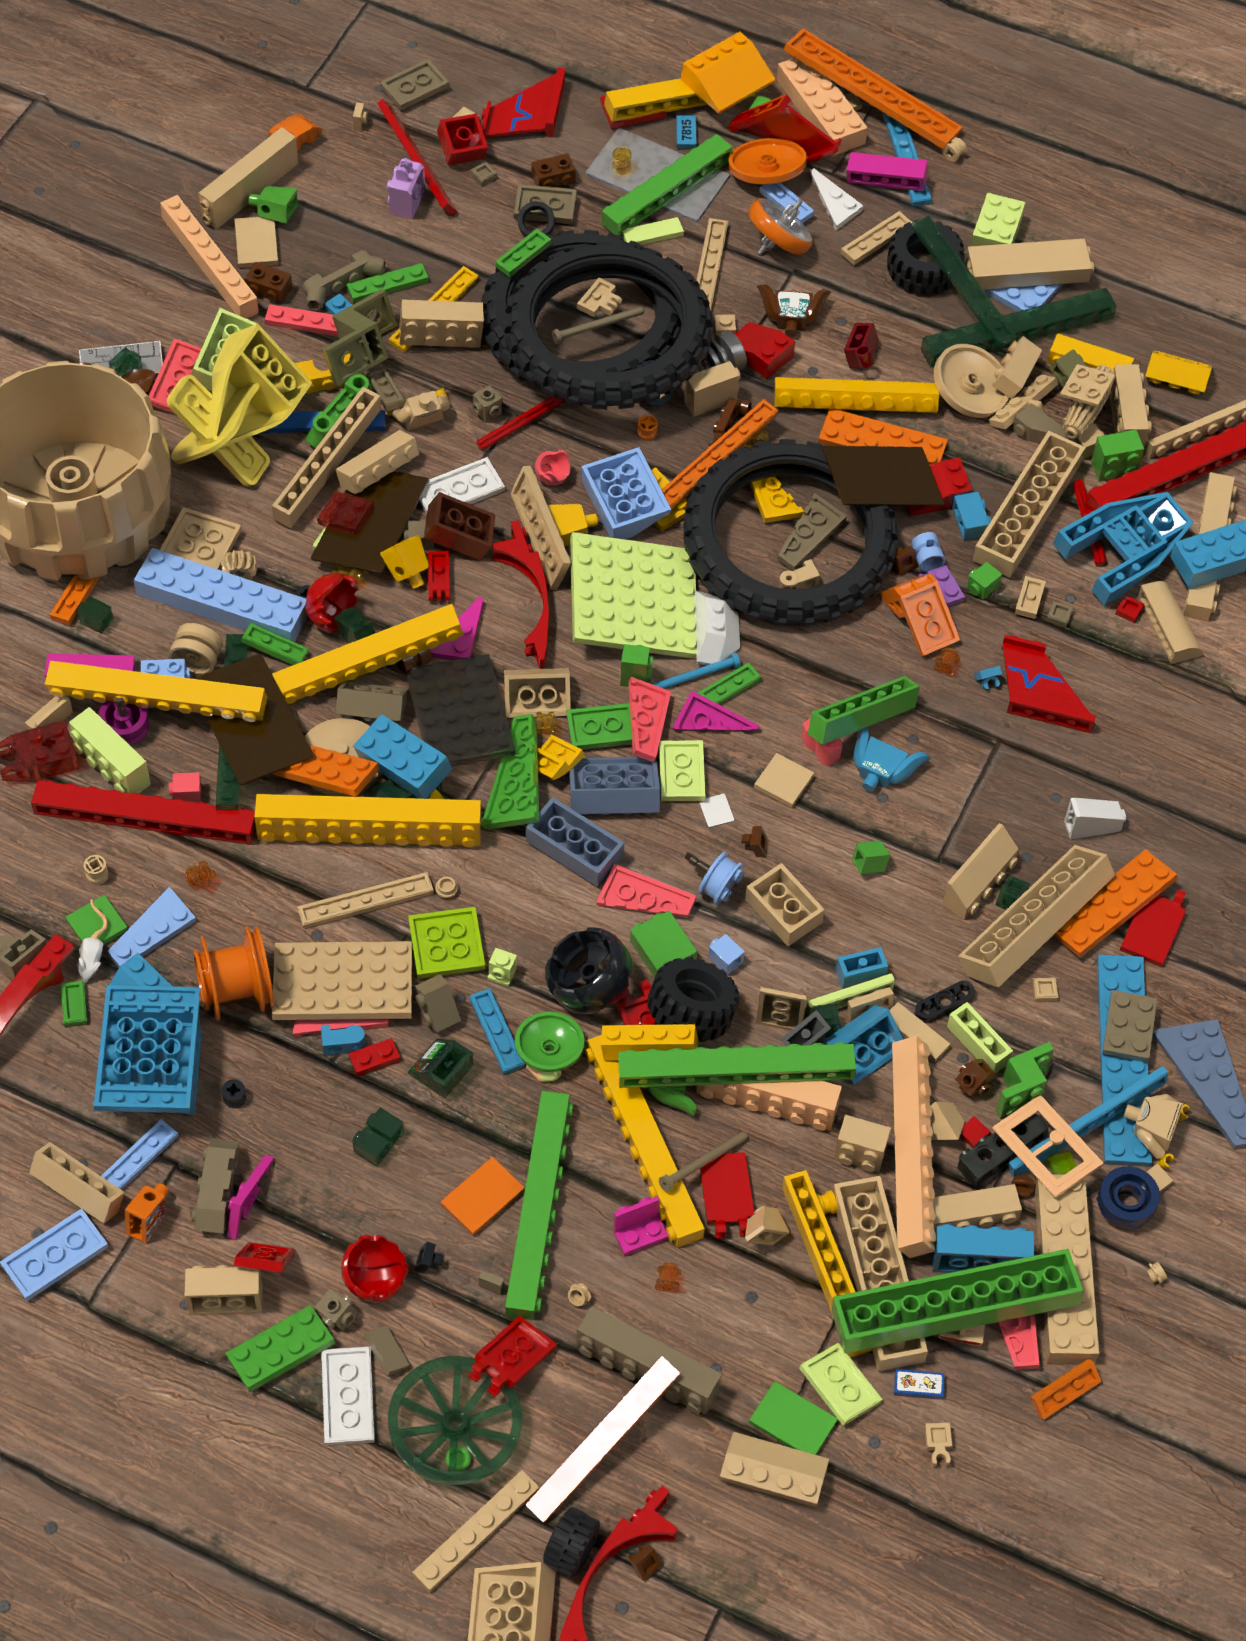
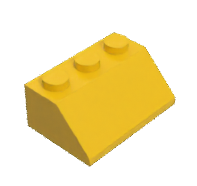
[1145,350,1213,395]

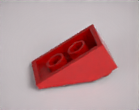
[735,322,795,380]
[906,457,972,516]

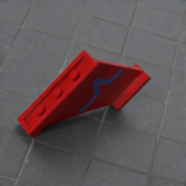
[480,67,565,139]
[1001,634,1096,733]

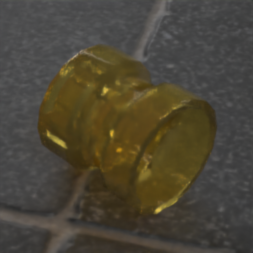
[612,147,632,175]

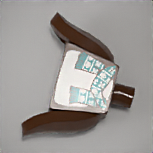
[757,284,831,337]

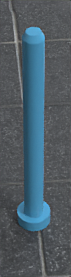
[653,653,741,689]

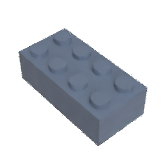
[526,797,625,887]

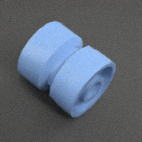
[911,532,946,572]

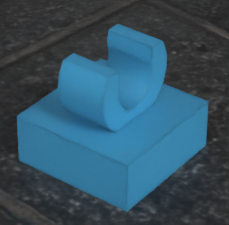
[974,666,1002,690]

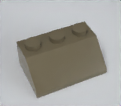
[336,681,408,723]

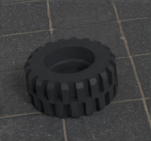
[887,219,965,295]
[647,957,740,1042]

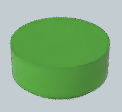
[446,1446,471,1473]

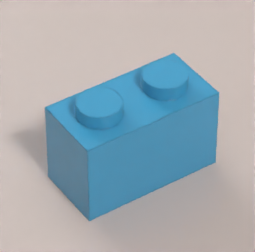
[952,492,991,541]
[836,947,888,989]

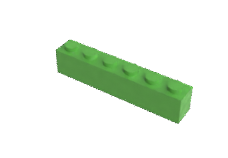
[808,676,920,745]

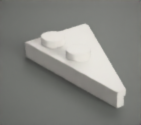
[810,169,863,230]

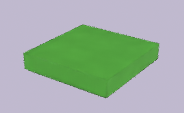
[65,895,128,945]

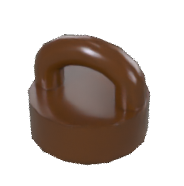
[1011,1174,1035,1199]

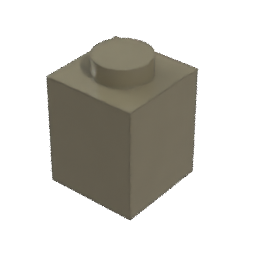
[404,521,434,550]

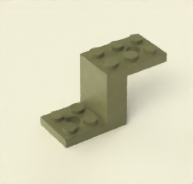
[322,289,397,386]

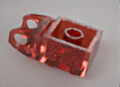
[0,720,79,781]

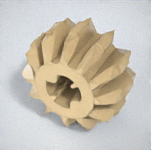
[221,550,257,580]

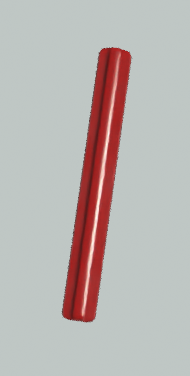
[476,397,563,450]
[1072,479,1107,566]

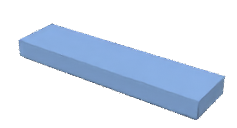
[101,1119,179,1190]

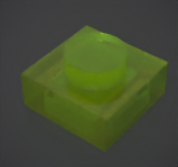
[1047,1151,1077,1175]

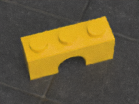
[295,353,350,394]

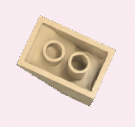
[756,987,807,1030]

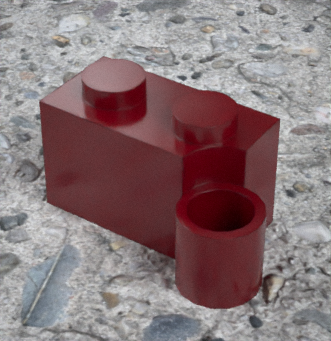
[844,323,879,369]

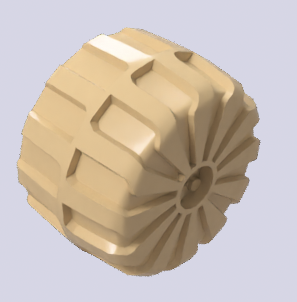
[0,361,171,580]

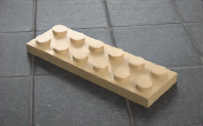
[510,466,571,590]

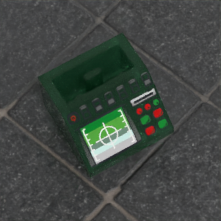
[408,1039,473,1098]

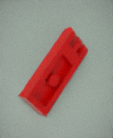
[428,551,450,601]

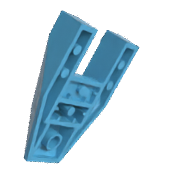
[1053,492,1193,606]

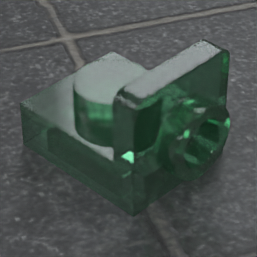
[109,347,142,376]
[996,875,1030,910]

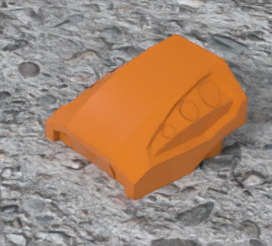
[268,113,322,152]

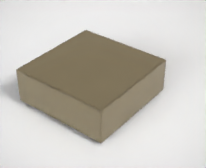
[470,162,497,186]
[1046,601,1074,628]
[478,1270,504,1295]

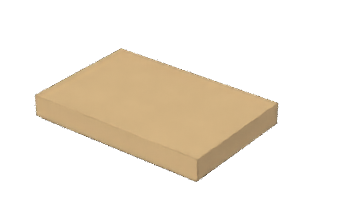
[235,217,278,268]

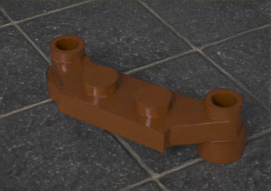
[707,398,752,449]

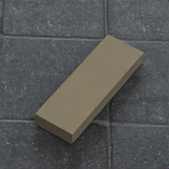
[366,368,405,412]

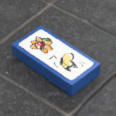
[894,1369,944,1399]

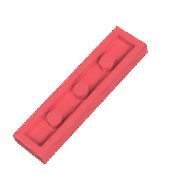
[265,304,339,337]

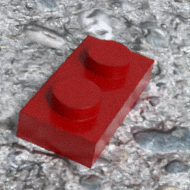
[349,1038,400,1077]

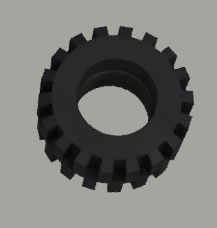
[543,1507,600,1579]

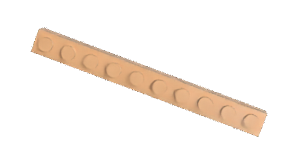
[892,1035,936,1258]

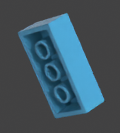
[1170,520,1246,589]
[353,714,452,799]
[932,1224,1034,1273]

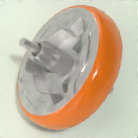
[748,198,813,255]

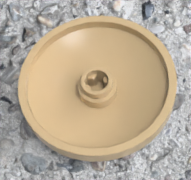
[934,344,1009,418]
[304,718,382,797]

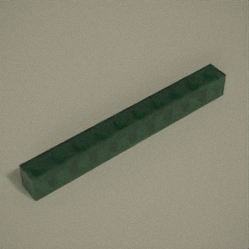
[921,288,1116,368]

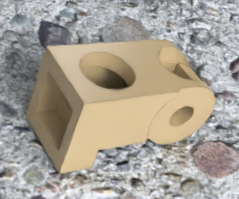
[779,559,820,589]

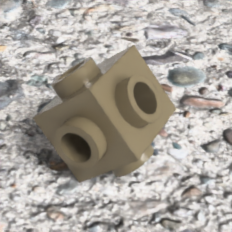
[472,385,503,423]
[314,1289,358,1331]

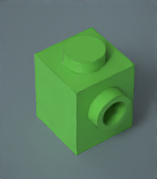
[967,562,1002,600]
[852,840,890,874]

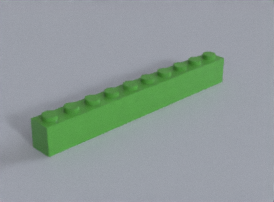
[618,1042,856,1088]
[505,1091,573,1320]

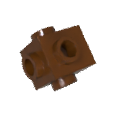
[955,1059,997,1096]

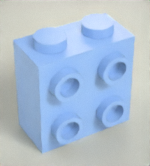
[141,659,191,709]

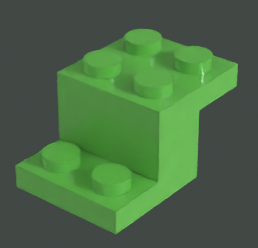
[996,1042,1054,1119]

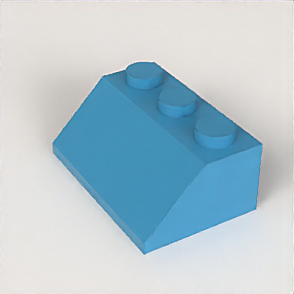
[105,952,172,994]
[822,1005,903,1085]

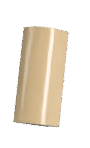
[1138,581,1203,664]

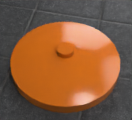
[729,138,807,184]

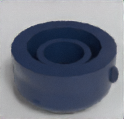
[1097,1166,1160,1229]

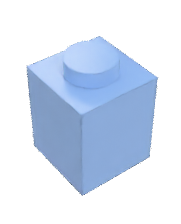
[708,934,745,975]

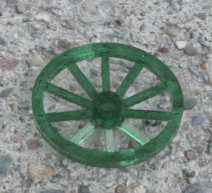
[388,1356,522,1485]

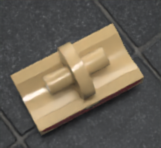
[939,1325,985,1346]

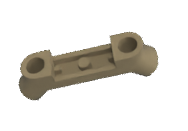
[302,250,385,310]

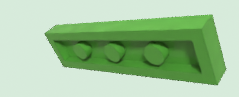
[347,263,429,304]

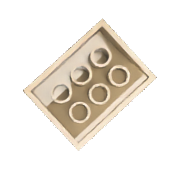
[468,1562,556,1641]

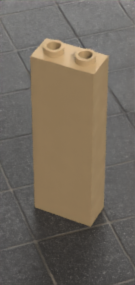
[199,127,298,229]
[965,239,1094,290]

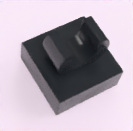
[414,1241,444,1273]

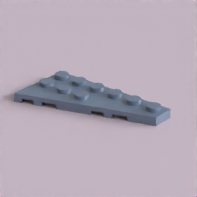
[1152,1019,1246,1149]

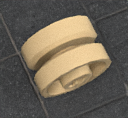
[168,623,223,676]

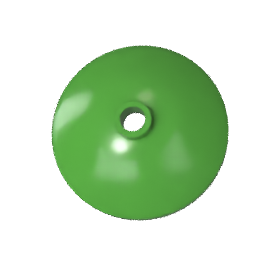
[515,1012,584,1072]

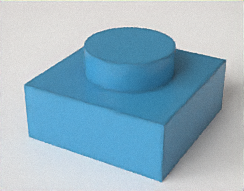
[324,293,352,315]

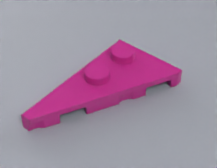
[430,597,484,663]
[672,691,759,731]
[227,1154,274,1240]

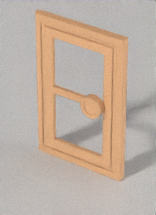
[992,1095,1104,1198]

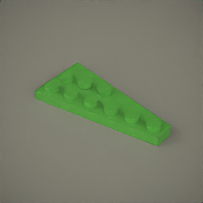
[481,714,540,830]

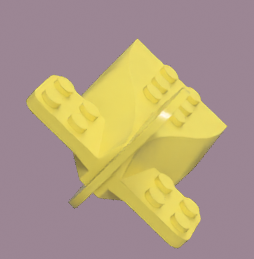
[167,324,312,487]

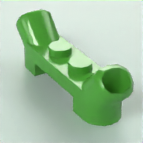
[306,374,372,448]

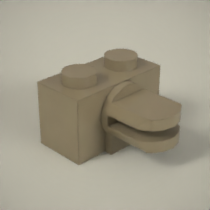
[0,929,47,980]
[415,974,461,1033]

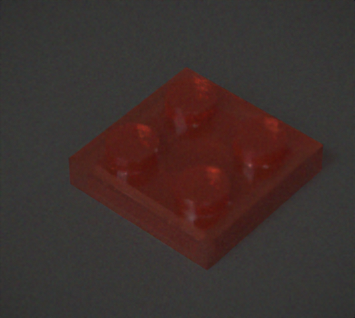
[317,491,374,535]

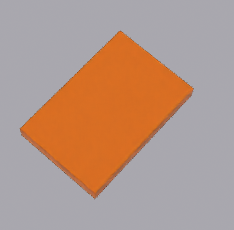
[440,1157,525,1236]

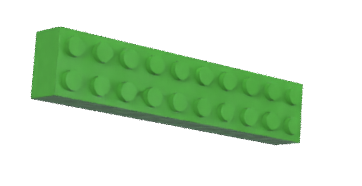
[832,1249,1083,1354]

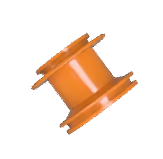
[193,926,274,1021]

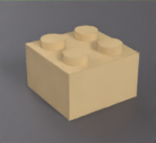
[834,1115,891,1172]

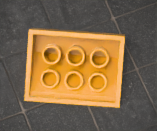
[681,32,776,114]

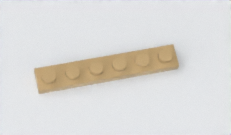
[1145,400,1246,459]
[412,1470,539,1593]

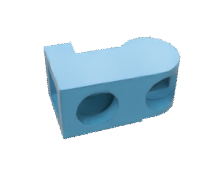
[321,1025,365,1055]

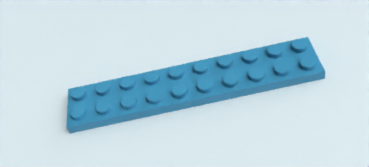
[1097,954,1152,1167]

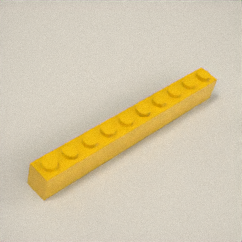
[272,604,464,704]
[45,661,268,722]
[585,1035,704,1248]

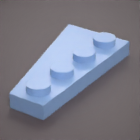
[108,887,196,968]

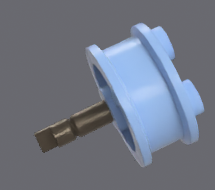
[685,851,745,905]

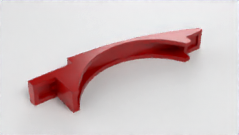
[492,520,549,669]
[0,934,74,1036]
[559,1486,678,1641]

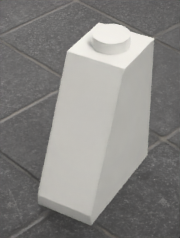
[1064,798,1126,840]

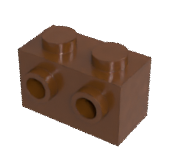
[531,153,576,188]
[245,262,293,304]

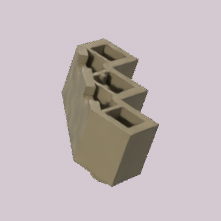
[192,1139,240,1233]

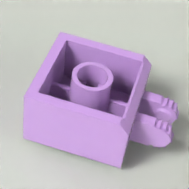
[387,158,425,219]

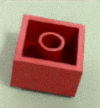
[437,113,488,165]

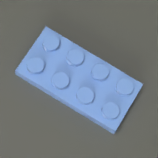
[0,1208,109,1301]

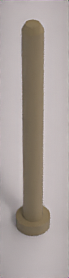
[552,307,645,344]
[659,1132,748,1192]

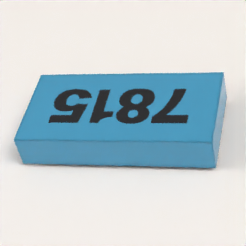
[676,116,696,149]

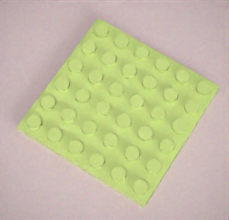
[570,532,697,659]

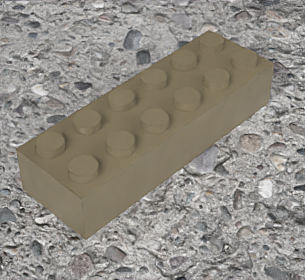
[577,1306,722,1416]

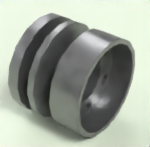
[699,330,747,371]

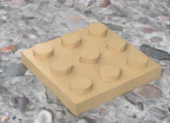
[160,507,242,570]

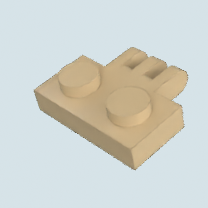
[577,278,622,317]

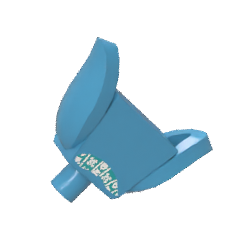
[853,727,931,792]

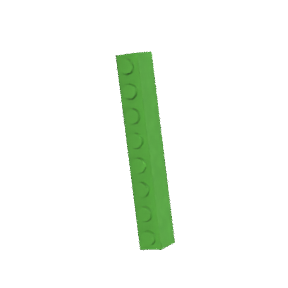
[602,134,733,236]

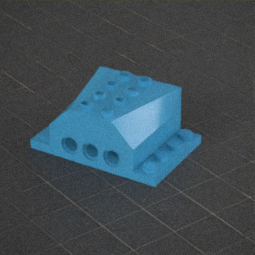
[94,985,202,1116]

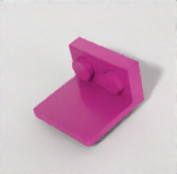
[613,1196,668,1257]

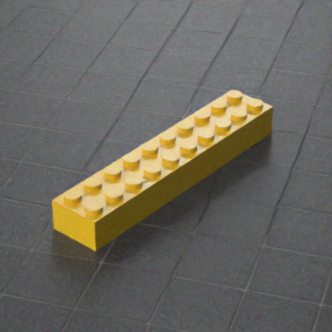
[255,794,481,848]

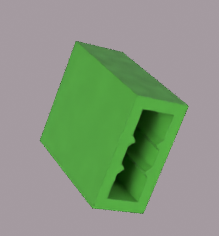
[630,910,697,978]

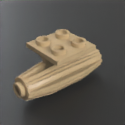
[1060,364,1115,439]

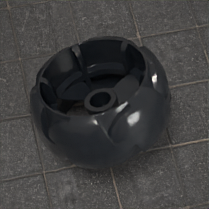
[545,927,633,1015]

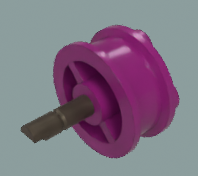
[98,697,149,746]

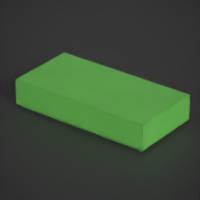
[60,980,88,1027]

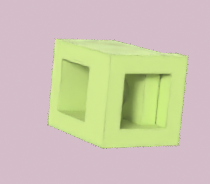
[487,948,517,987]

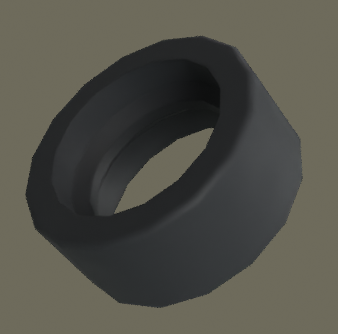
[517,201,555,237]

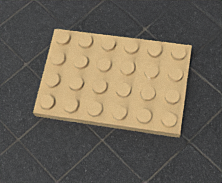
[272,941,412,1020]

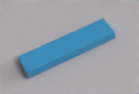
[469,988,525,1075]

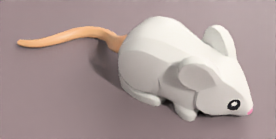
[77,899,108,983]

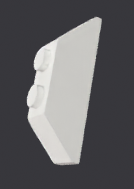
[694,591,740,665]

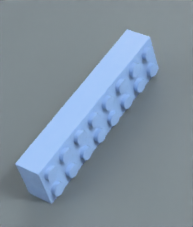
[134,548,308,642]

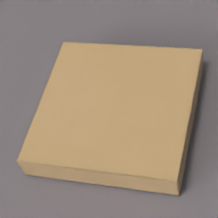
[754,753,814,808]

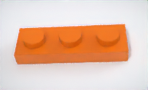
[1031,1359,1102,1420]

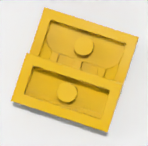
[537,735,585,780]

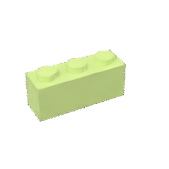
[947,1002,1013,1073]

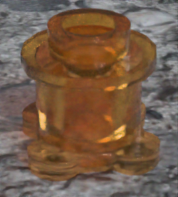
[933,648,960,676]
[185,861,216,888]
[655,1263,681,1293]

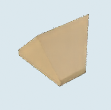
[930,1101,965,1140]

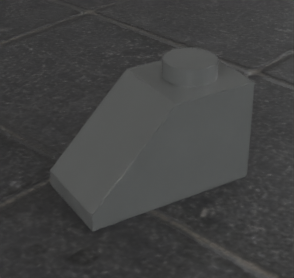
[780,1010,831,1046]

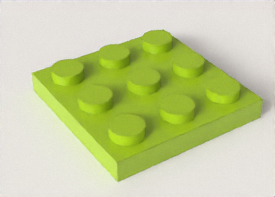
[408,907,485,979]

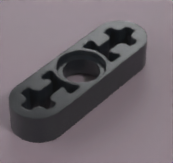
[914,980,975,1023]

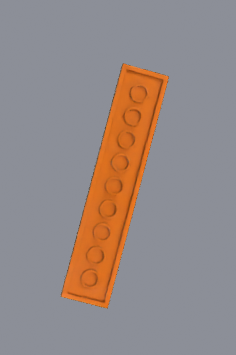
[784,28,963,149]

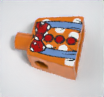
[125,1183,169,1244]

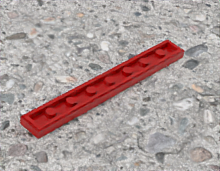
[377,99,458,216]

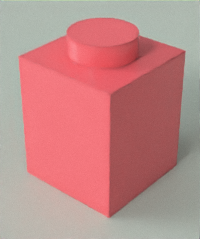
[169,772,201,803]

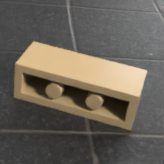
[992,336,1042,399]

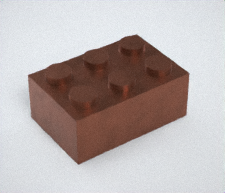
[423,492,496,560]

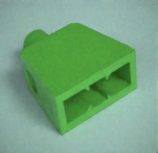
[249,186,298,223]

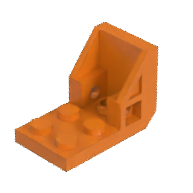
[880,574,960,656]

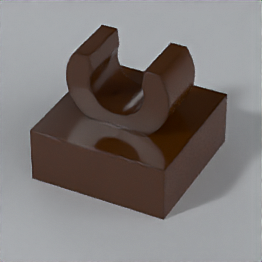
[894,546,917,575]
[741,826,767,857]
[628,1544,662,1581]

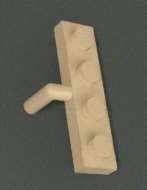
[989,375,1058,429]

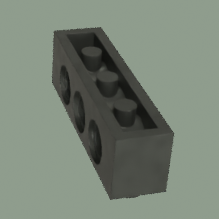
[957,1113,1049,1189]

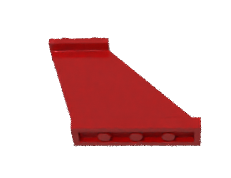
[728,94,842,163]

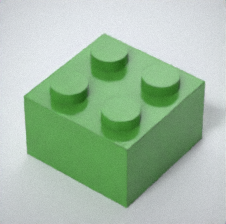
[1091,430,1144,481]

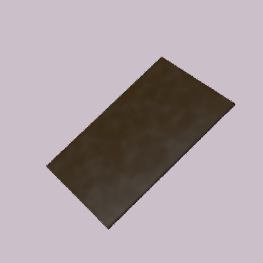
[822,446,944,505]

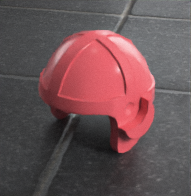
[535,449,570,486]

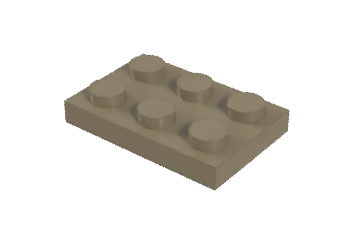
[380,59,449,111]
[514,184,577,224]
[1102,990,1157,1063]

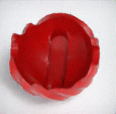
[305,573,359,633]
[341,1234,409,1303]

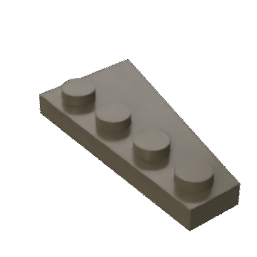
[777,493,847,571]

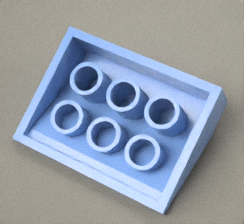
[581,447,671,540]

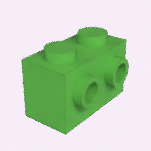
[620,644,653,687]

